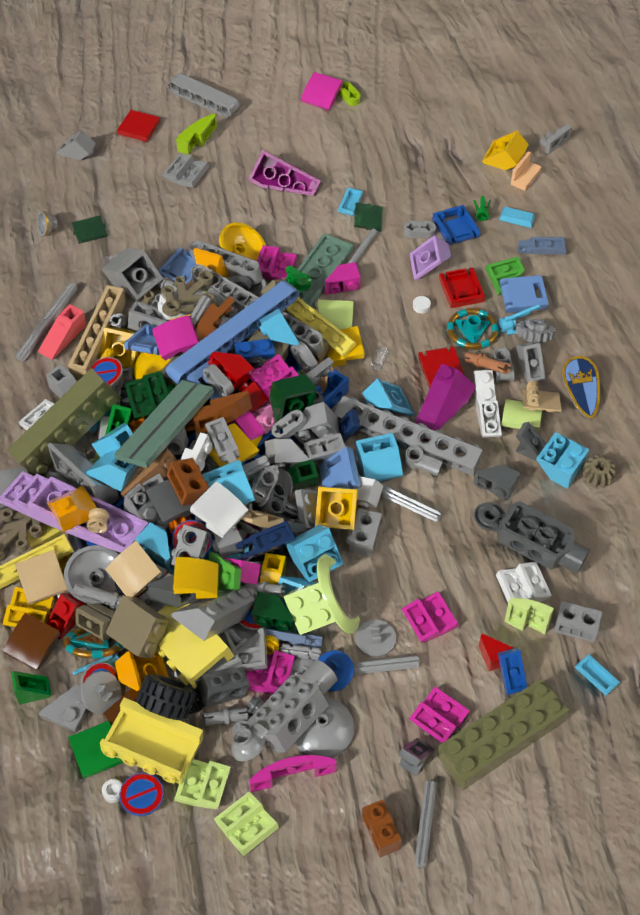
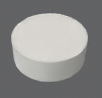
[413,296,431,314]
[102,779,123,803]

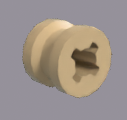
[87,508,109,533]

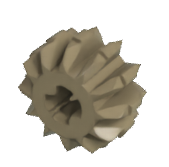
[583,455,616,488]

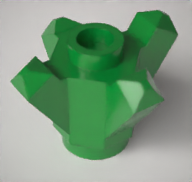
[285,266,311,294]

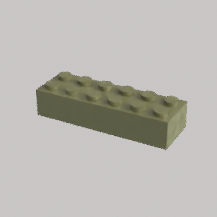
[7,368,122,476]
[437,678,569,790]

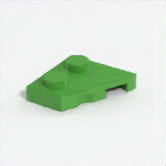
[485,256,525,296]
[209,552,241,592]

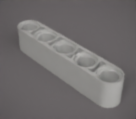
[168,73,240,118]
[189,241,262,285]

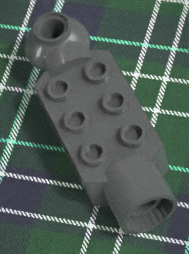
[474,501,590,574]

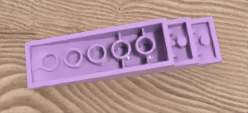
[0,471,149,553]

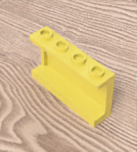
[157,604,234,689]
[100,697,203,784]

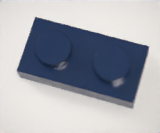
[338,409,360,443]

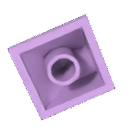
[410,235,451,281]

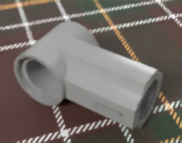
[405,445,444,476]

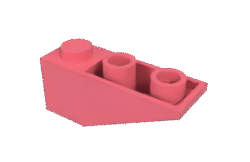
[38,304,87,360]

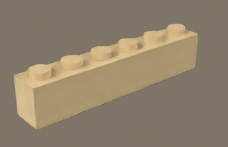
[68,285,126,381]

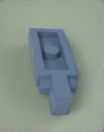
[517,237,567,255]
[265,625,323,649]

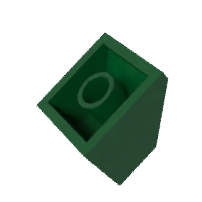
[269,374,317,423]

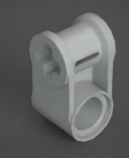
[493,347,515,383]
[250,469,278,508]

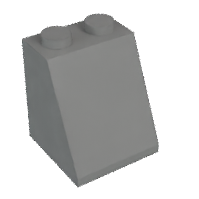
[102,248,163,300]

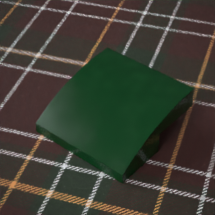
[124,371,169,421]

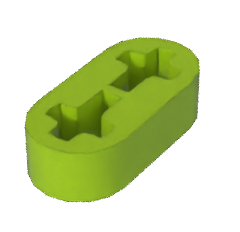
[338,81,360,106]

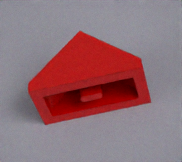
[478,633,514,671]

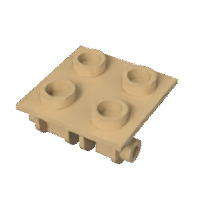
[522,380,561,412]

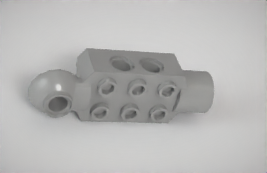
[232,660,337,761]

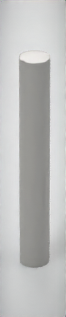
[348,229,377,263]

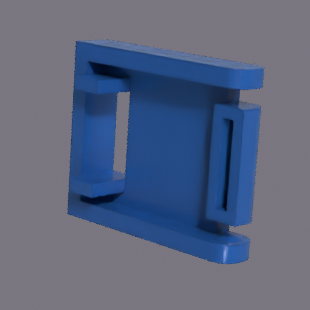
[432,205,480,245]

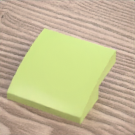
[317,299,354,330]
[501,399,542,432]
[504,598,554,634]
[174,759,231,809]
[214,792,279,856]

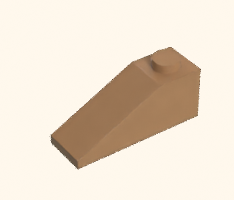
[121,448,177,498]

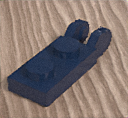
[235,521,296,561]

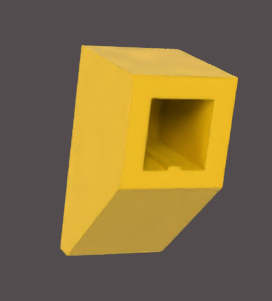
[260,553,286,585]

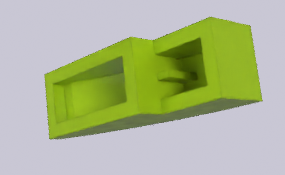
[176,113,217,155]

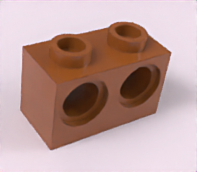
[166,458,209,506]
[362,799,401,858]

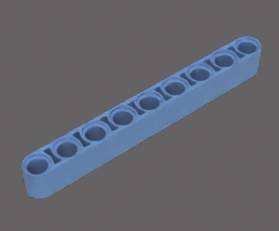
[165,280,299,384]

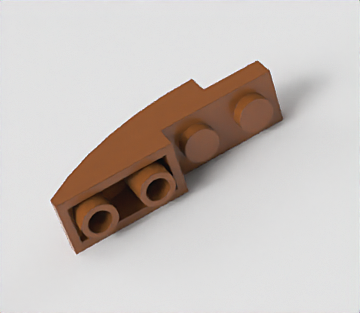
[195,296,235,342]
[185,391,252,434]

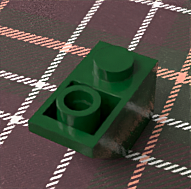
[286,459,319,492]
[252,592,294,631]

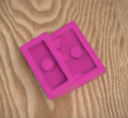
[301,72,343,110]
[257,245,297,280]
[152,315,199,361]
[250,354,299,399]
[401,591,459,643]
[246,650,295,694]
[409,687,470,743]

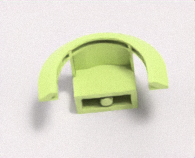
[284,554,360,635]

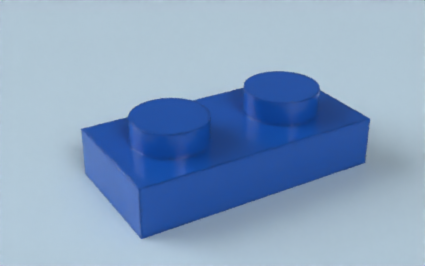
[235,339,275,360]
[498,648,527,695]

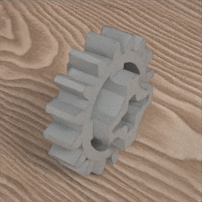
[516,319,556,343]

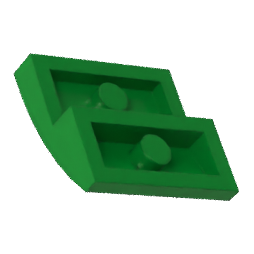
[68,721,124,779]

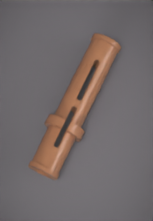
[464,352,511,374]

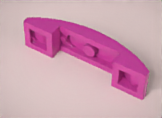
[249,755,337,793]

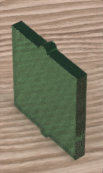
[354,202,383,232]
[71,215,108,244]

